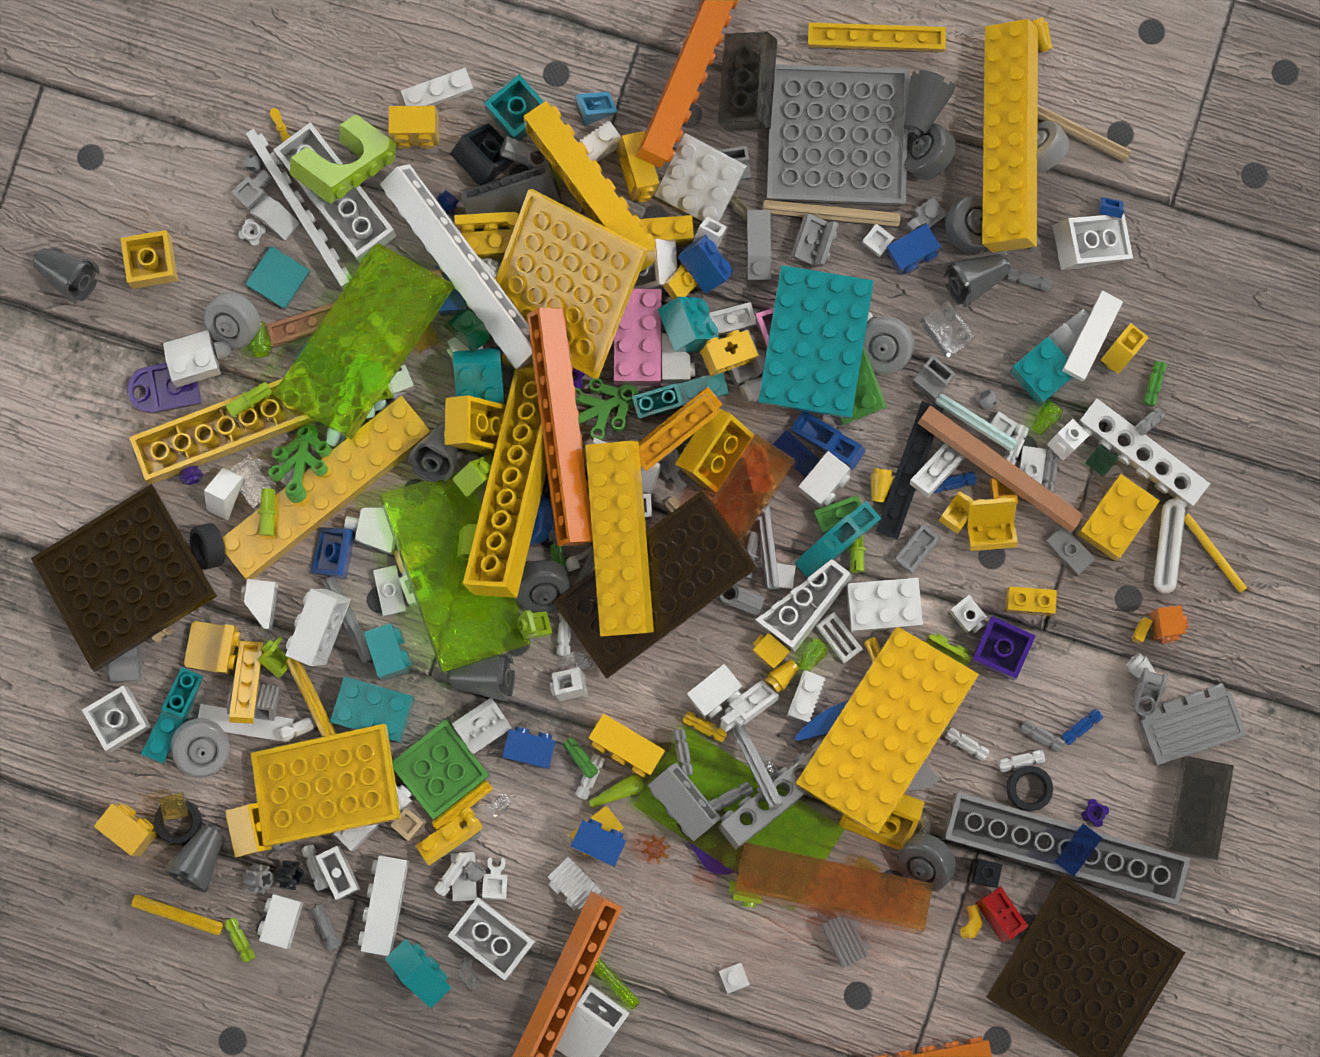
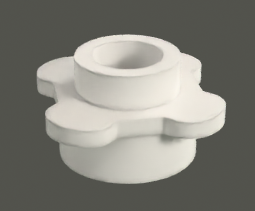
[238,219,266,246]

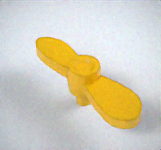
[270,108,290,143]

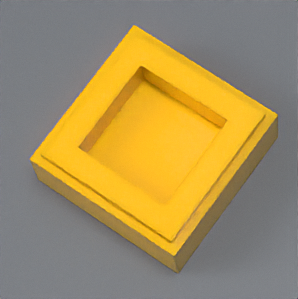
[1131,617,1152,644]

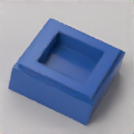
[1099,197,1124,219]

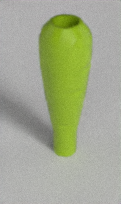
[589,774,645,809]

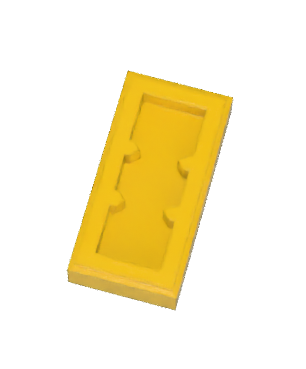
[663,264,697,300]

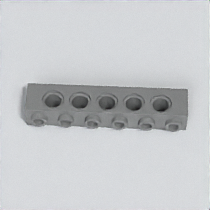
[718,738,823,850]

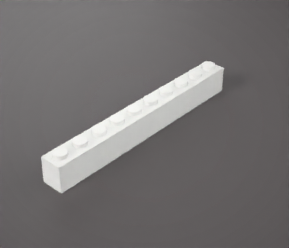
[380,164,533,369]

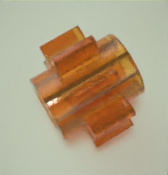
[641,835,671,864]

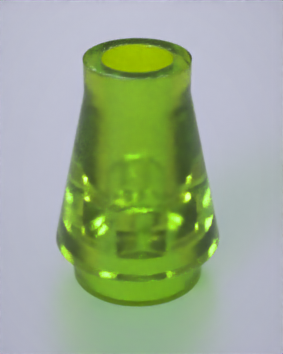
[249,321,272,358]
[1031,400,1063,436]
[798,637,830,672]

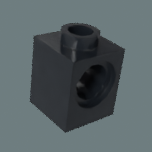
[971,859,1003,888]

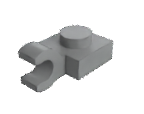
[232,169,273,210]
[906,197,947,233]
[657,449,694,491]

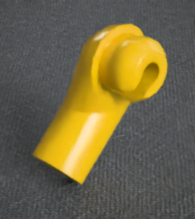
[960,904,982,939]

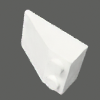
[1052,214,1133,270]

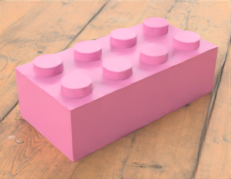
[614,289,662,386]

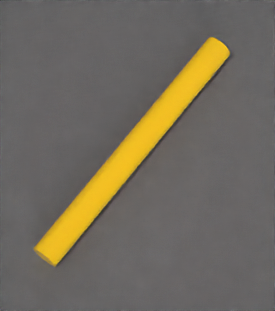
[1184,513,1247,593]

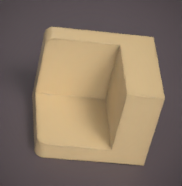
[390,807,426,841]

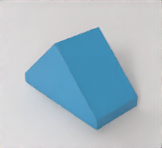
[575,92,617,126]

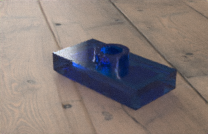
[770,430,820,478]
[1054,823,1103,877]

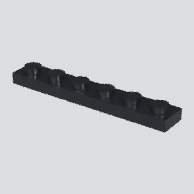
[875,401,944,540]

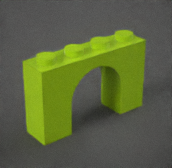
[290,114,396,204]

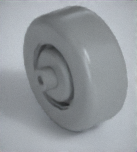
[1036,121,1069,173]
[204,292,261,349]
[863,316,914,374]
[170,718,230,778]

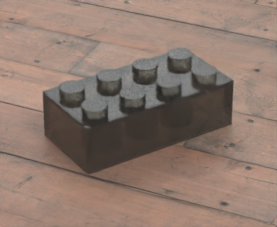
[718,31,778,131]
[1165,756,1234,860]

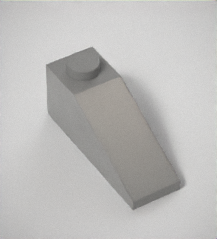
[747,210,771,280]

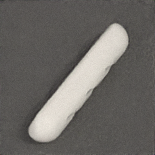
[1154,499,1185,594]

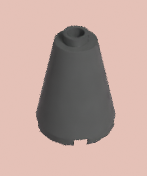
[904,70,955,138]
[33,248,100,304]
[943,254,1010,307]
[408,421,458,483]
[447,654,515,701]
[165,823,224,893]

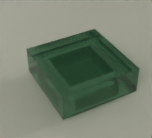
[1085,444,1119,477]

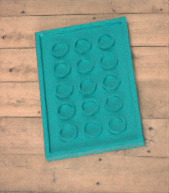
[758,265,874,419]

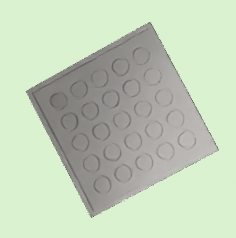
[767,64,909,206]

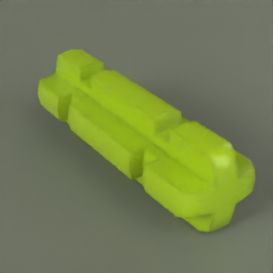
[224,917,255,963]

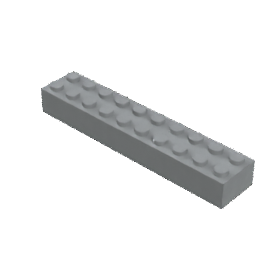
[943,792,1191,905]

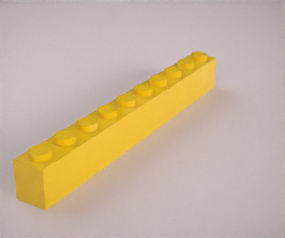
[461,215,694,260]

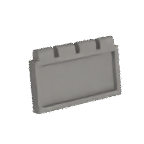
[1140,683,1247,766]

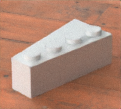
[755,559,852,652]

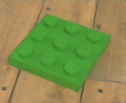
[392,720,490,820]

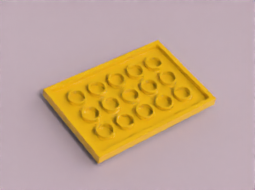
[251,724,401,847]

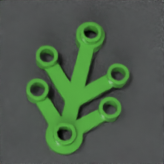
[575,378,639,440]
[268,425,332,503]

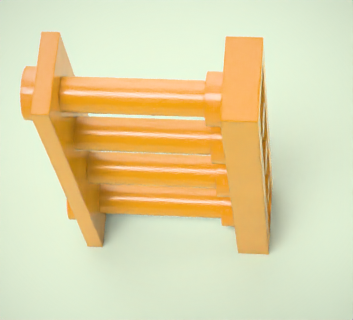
[639,387,723,471]

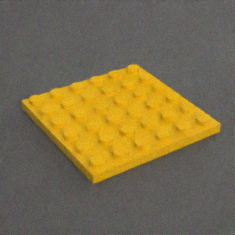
[495,189,648,379]

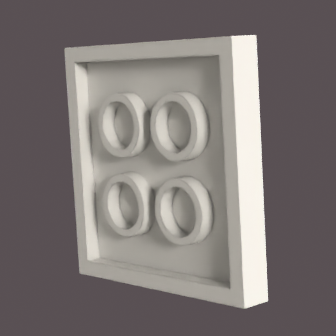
[655,134,747,222]

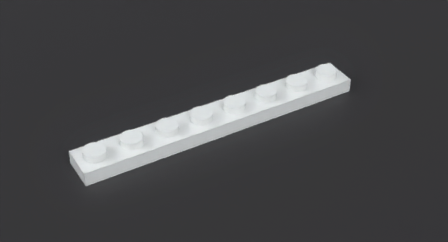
[246,129,352,291]

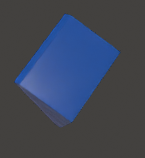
[310,527,355,580]

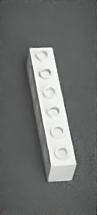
[1078,399,1210,509]

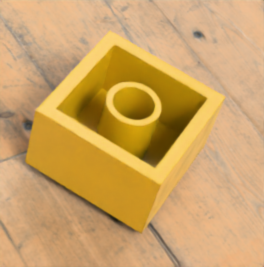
[389,106,439,149]
[120,230,178,289]
[94,803,158,857]

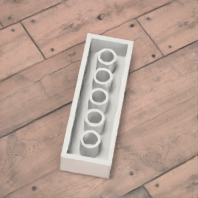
[274,122,396,264]

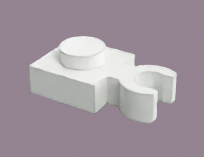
[482,858,508,901]

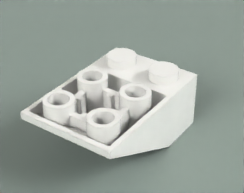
[556,984,630,1057]

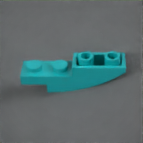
[632,373,729,419]
[794,501,881,579]
[141,667,204,765]

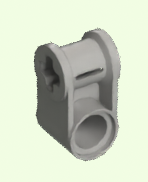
[1134,668,1168,716]

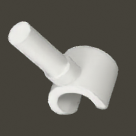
[565,546,592,572]

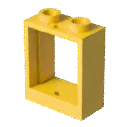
[616,131,659,203]

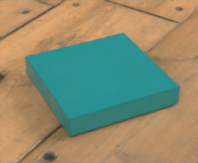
[246,246,311,310]

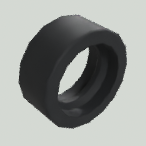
[190,523,225,570]
[1006,766,1054,812]
[154,799,202,844]

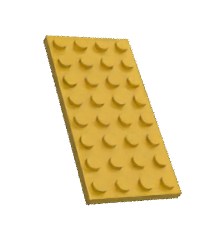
[796,627,979,835]

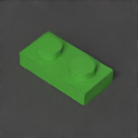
[814,495,861,534]

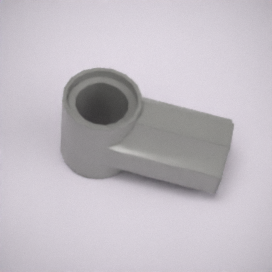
[500,136,548,169]
[717,585,765,617]

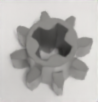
[244,863,274,894]

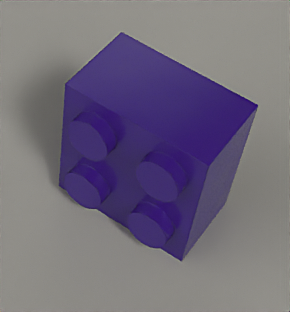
[970,616,1036,681]

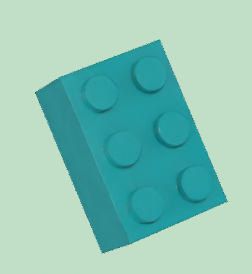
[330,676,415,743]

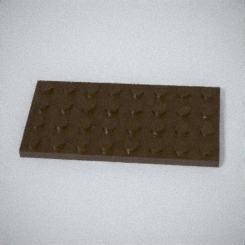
[553,490,759,679]

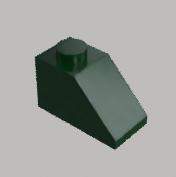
[444,310,491,353]

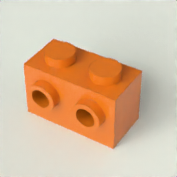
[1150,605,1188,644]

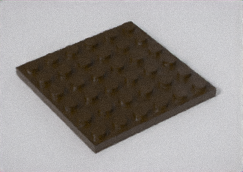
[31,484,217,672]
[986,874,1186,1057]

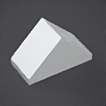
[250,195,300,241]
[204,468,244,520]

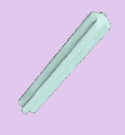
[935,394,1018,451]

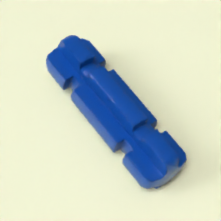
[933,472,977,493]
[1061,709,1103,745]

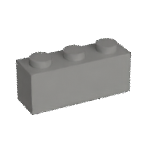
[648,763,721,841]

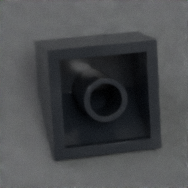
[450,123,514,185]

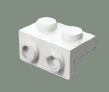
[452,698,511,754]

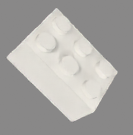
[846,578,923,633]
[285,589,351,666]
[448,897,536,980]

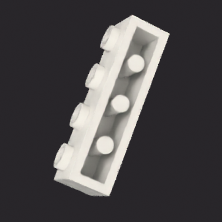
[358,856,409,956]

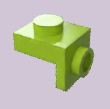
[518,610,552,640]
[257,636,290,679]
[729,876,763,908]

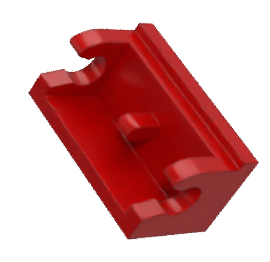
[975,886,1029,942]

